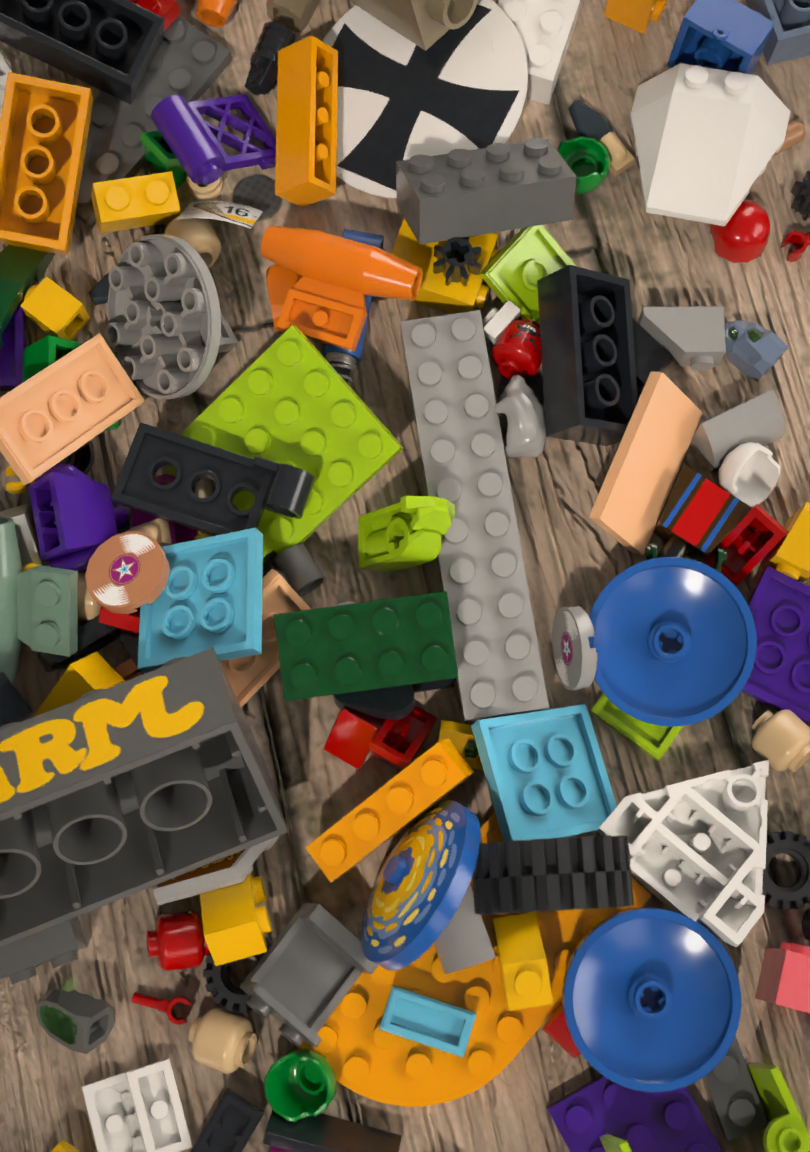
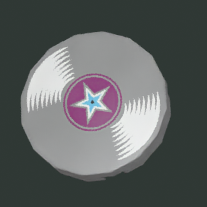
[552,606,598,690]

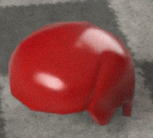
[710,199,770,263]

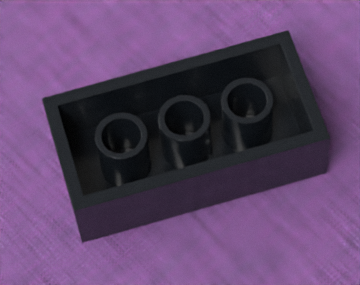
[0,0,165,105]
[537,265,638,446]

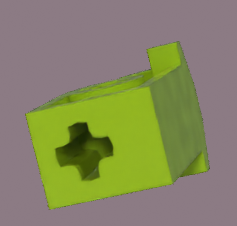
[358,496,455,573]

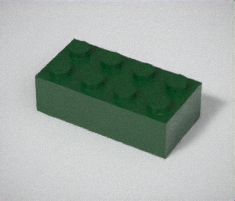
[273,591,459,701]

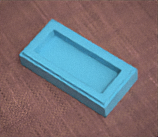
[379,985,477,1058]

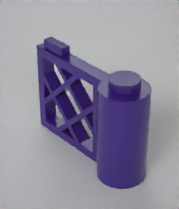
[151,94,276,185]

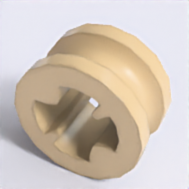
[186,173,223,201]

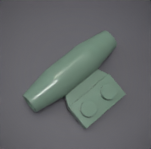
[0,516,78,684]

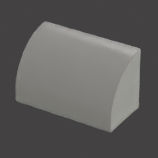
[692,389,785,472]
[434,883,496,974]

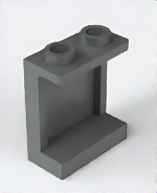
[239,903,378,1047]

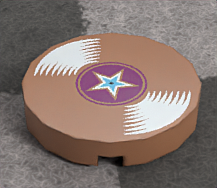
[85,532,170,614]

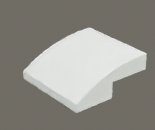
[80,1059,192,1152]

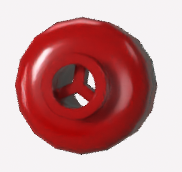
[491,319,542,379]
[146,911,210,971]

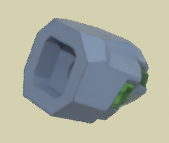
[725,320,788,382]

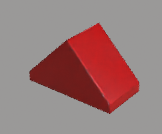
[704,504,788,587]
[368,705,438,772]

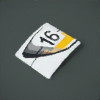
[176,201,262,229]

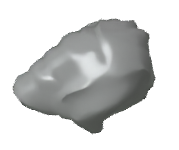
[494,375,546,458]

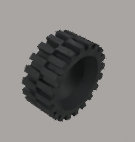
[472,836,634,914]

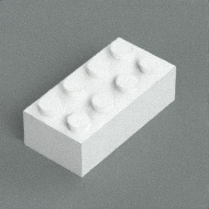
[491,0,584,105]

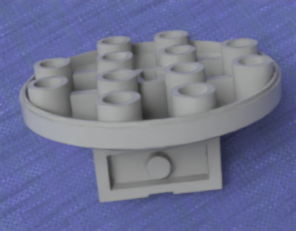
[105,234,238,399]

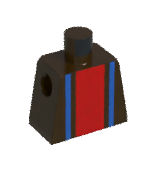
[653,465,752,563]

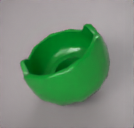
[557,137,611,195]
[264,1048,337,1122]

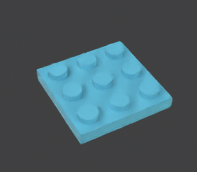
[137,528,263,673]
[471,704,617,842]

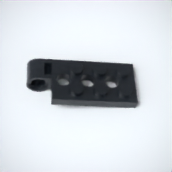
[110,422,316,536]

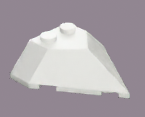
[598,760,769,947]

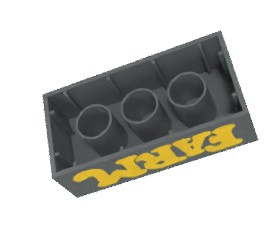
[0,647,288,947]

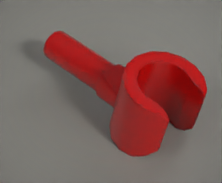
[780,231,810,262]
[131,992,192,1025]

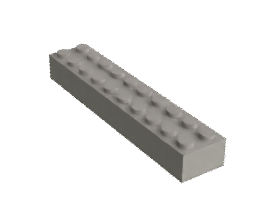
[400,310,549,725]

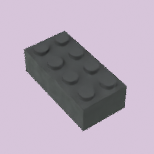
[396,138,576,244]

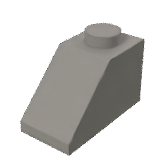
[637,306,726,371]

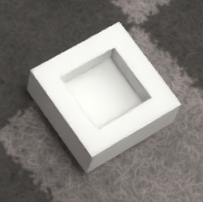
[482,300,521,351]

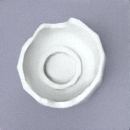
[718,442,780,507]

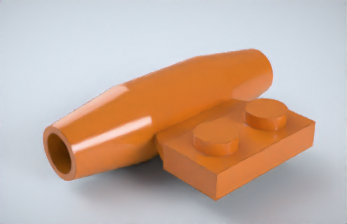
[261,225,423,352]

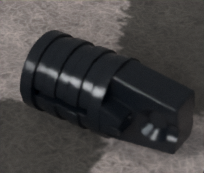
[245,22,296,95]

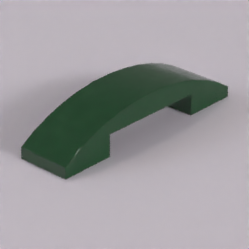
[0,245,55,350]

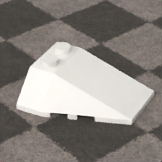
[630,63,790,226]

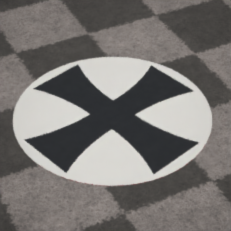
[322,0,528,198]

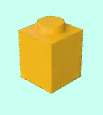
[20,276,91,341]

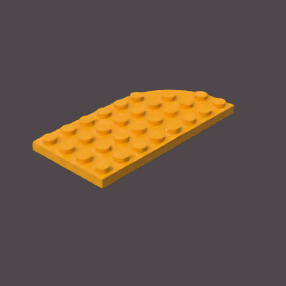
[300,812,652,1107]

